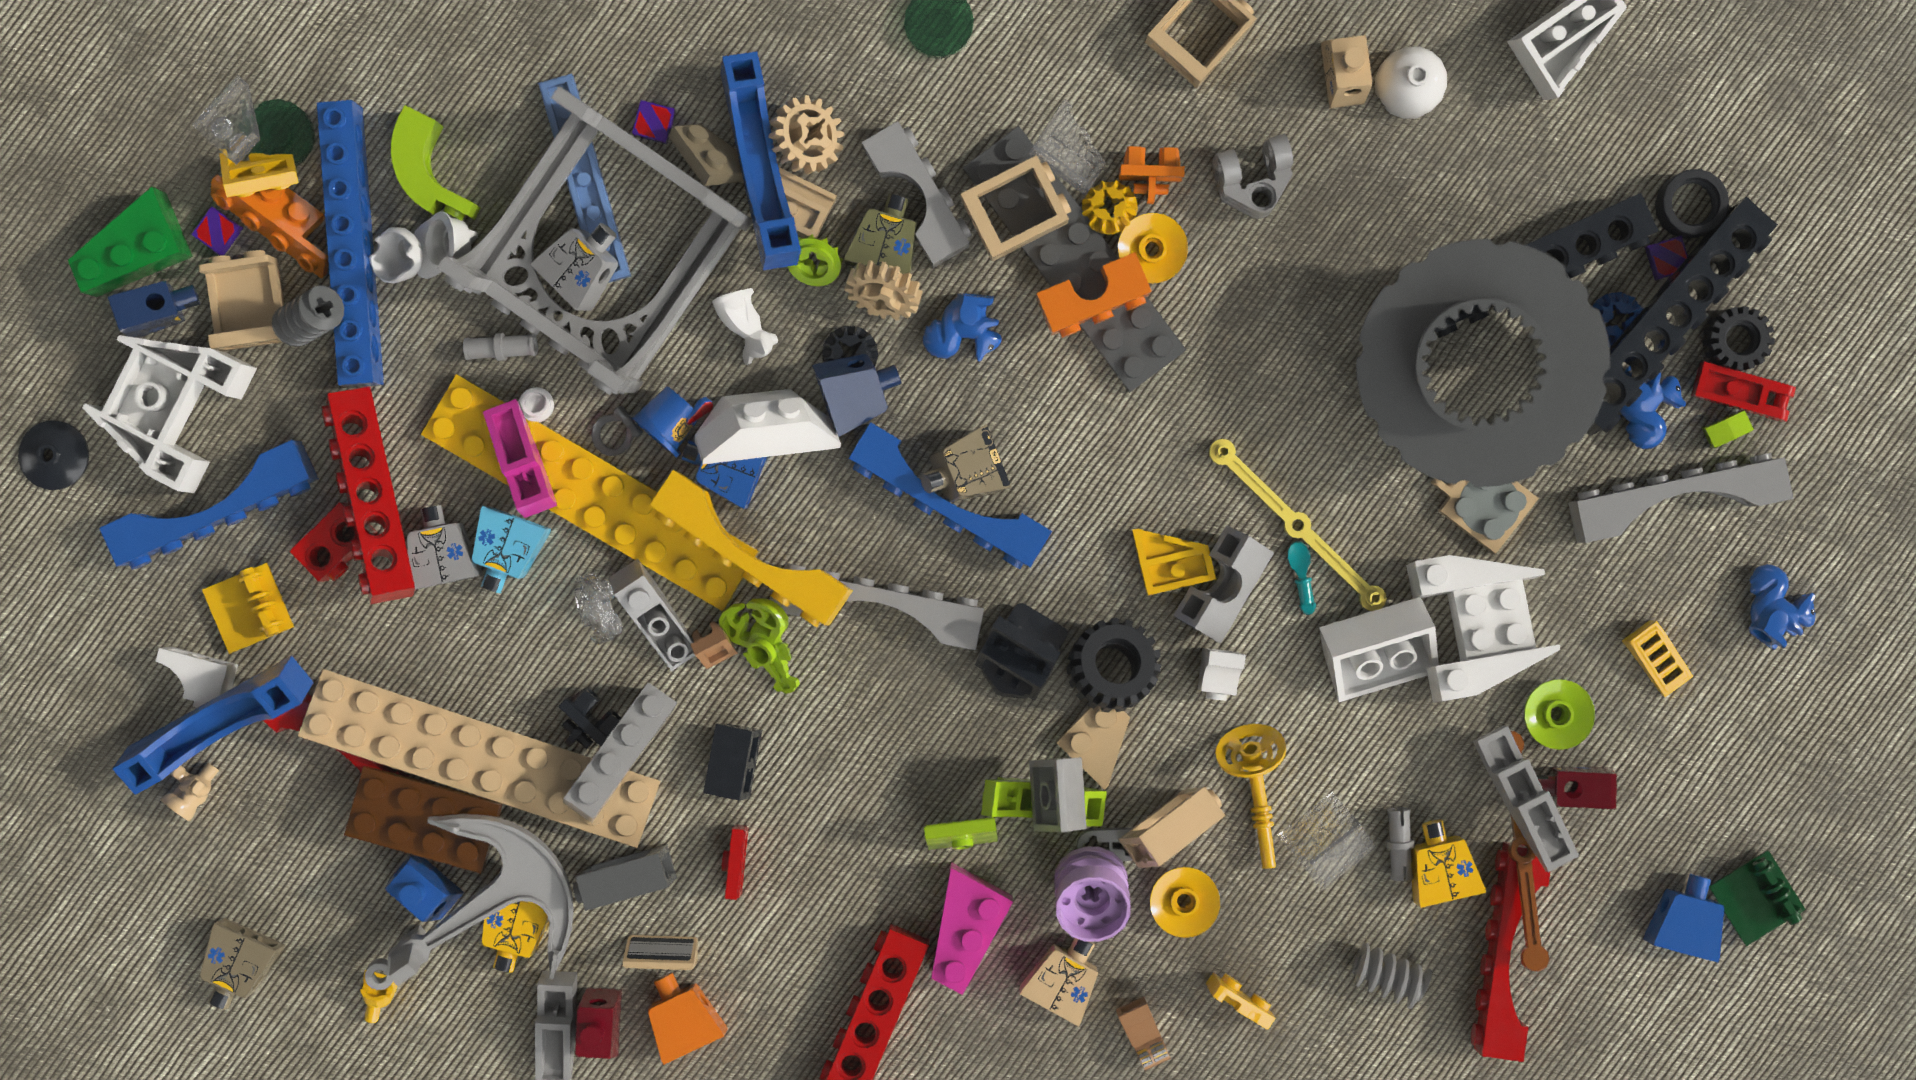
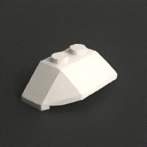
[695,389,841,464]

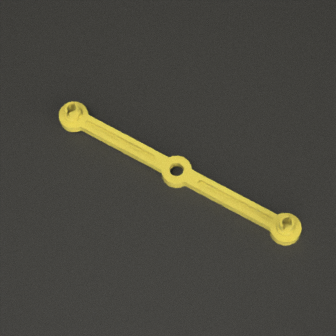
[1209,439,1386,611]

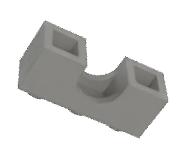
[1173,525,1274,644]

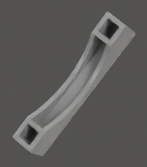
[1568,453,1794,543]
[770,563,984,650]

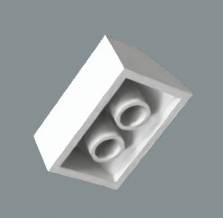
[1319,597,1439,702]

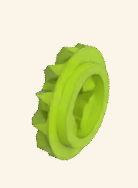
[788,234,843,286]

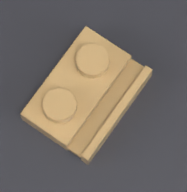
[778,167,837,238]

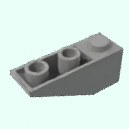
[609,559,695,671]

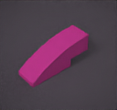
[483,399,558,518]

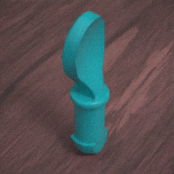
[1288,541,1316,615]

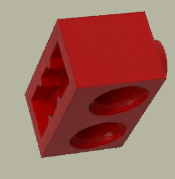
[289,502,378,582]

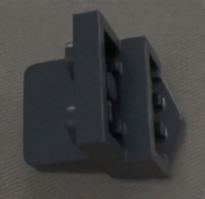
[975,603,1068,701]

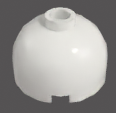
[1375,47,1447,119]

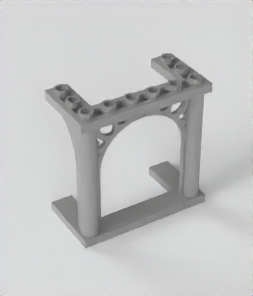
[437,86,752,395]

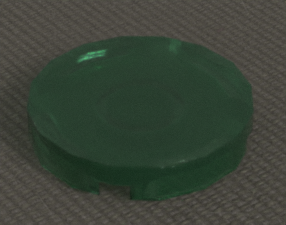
[904,0,974,59]
[242,99,315,166]

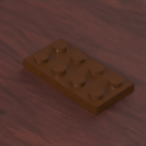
[344,766,503,874]

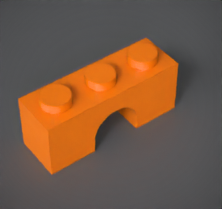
[1036,252,1152,338]

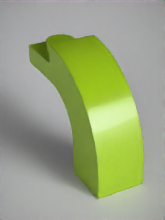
[391,105,481,220]
[981,777,1107,827]

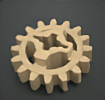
[769,95,845,175]
[844,261,923,320]

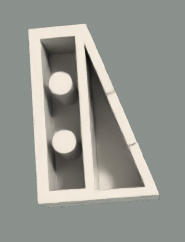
[1507,0,1627,100]

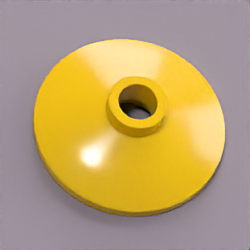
[1118,213,1188,284]
[1150,867,1220,938]

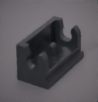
[703,723,762,801]

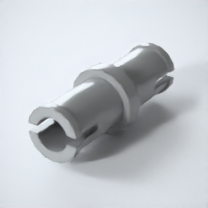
[463,333,538,361]
[1386,807,1415,881]

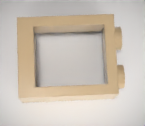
[1145,0,1257,89]
[960,155,1071,262]
[1118,786,1226,868]

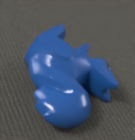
[923,293,1002,362]
[1620,366,1686,449]
[1749,564,1816,650]

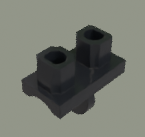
[558,687,622,750]

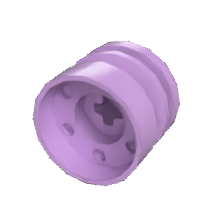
[1054,847,1131,942]

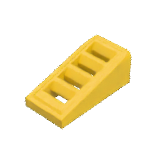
[1622,620,1693,697]

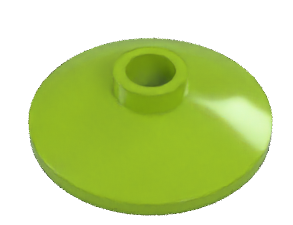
[1524,679,1595,750]

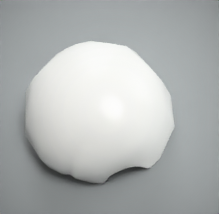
[369,227,423,284]

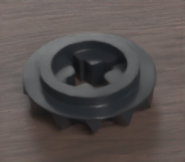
[822,326,878,366]

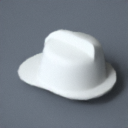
[414,211,478,279]

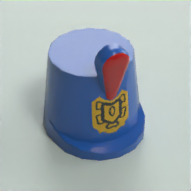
[632,386,713,458]

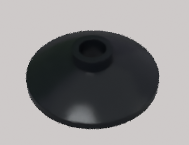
[18,420,89,490]

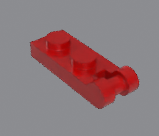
[1691,361,1796,422]

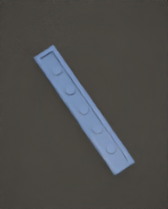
[538,74,632,283]

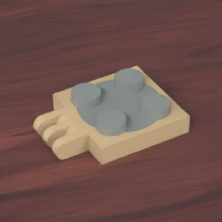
[1430,478,1539,554]

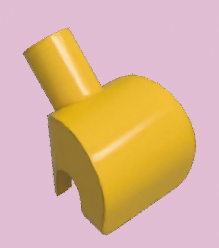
[360,970,397,1023]

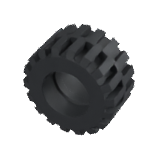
[1066,618,1161,713]

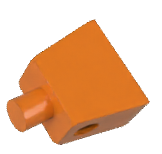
[648,972,728,1065]

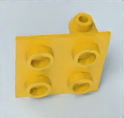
[202,563,294,654]

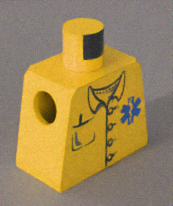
[1411,820,1486,908]
[482,901,550,973]

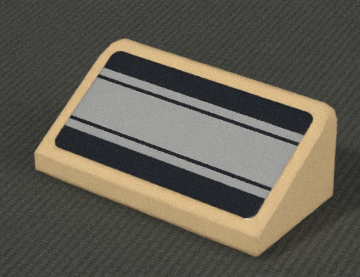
[623,935,698,970]

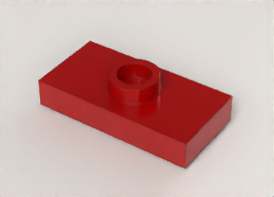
[722,824,749,900]

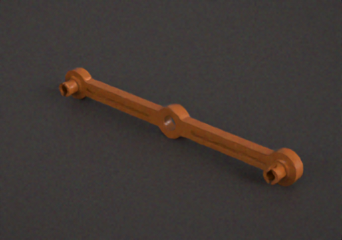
[1508,731,1549,972]

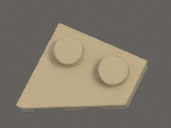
[1056,706,1130,790]

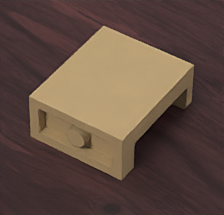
[198,250,284,352]

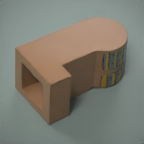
[1116,996,1171,1071]

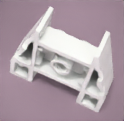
[82,335,257,493]
[1406,555,1560,703]

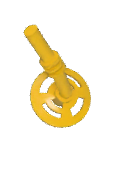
[1215,724,1286,869]

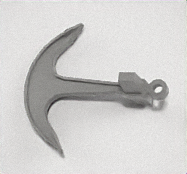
[365,814,574,990]

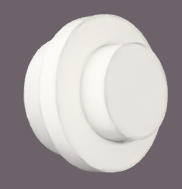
[518,387,554,422]

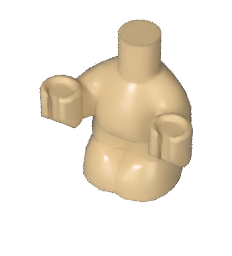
[160,762,220,822]

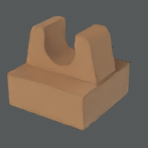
[690,621,737,669]

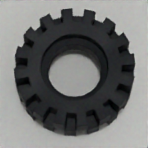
[1702,306,1775,371]

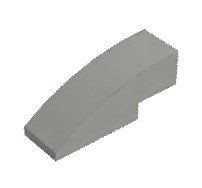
[535,970,577,1080]

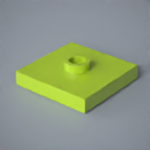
[924,817,998,850]

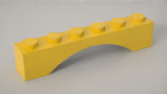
[650,470,853,627]

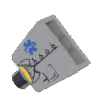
[530,223,618,311]
[407,505,483,590]

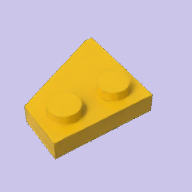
[219,152,299,197]
[1131,529,1216,596]
[1206,972,1276,1030]

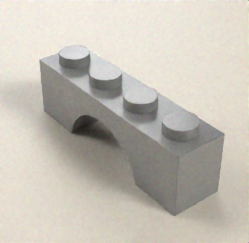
[862,121,972,268]
[563,682,677,823]

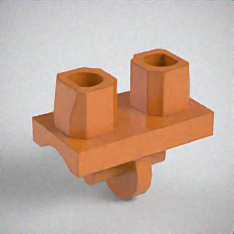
[1118,146,1185,205]

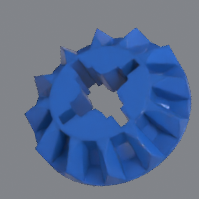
[1592,292,1643,348]

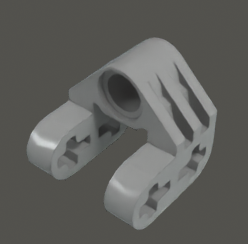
[1212,133,1293,219]

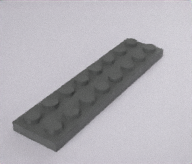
[963,126,1186,393]

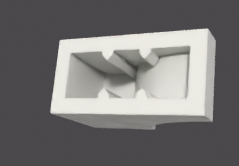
[156,647,238,708]
[1198,648,1246,701]

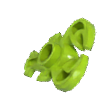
[719,598,800,694]

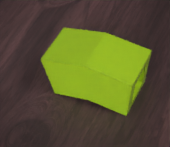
[1702,410,1754,448]

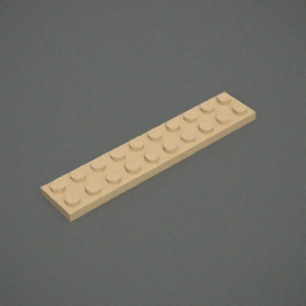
[298,669,661,848]

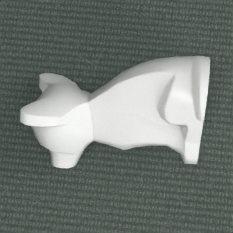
[712,288,778,365]

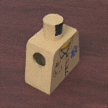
[1321,35,1372,109]
[1019,938,1098,1027]

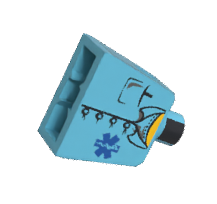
[472,506,551,593]

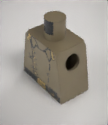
[921,424,1011,502]

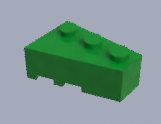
[68,187,193,297]

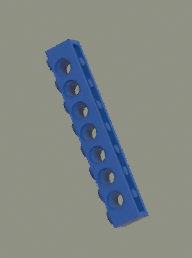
[316,100,384,388]

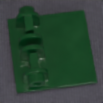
[1709,850,1806,946]

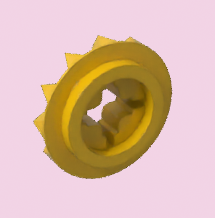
[1082,179,1138,234]

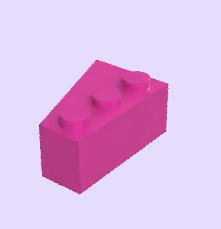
[931,862,1013,995]

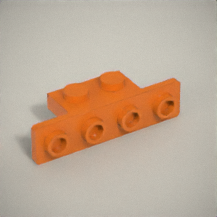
[211,175,329,278]

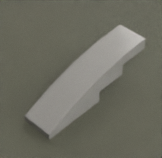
[1473,726,1579,872]

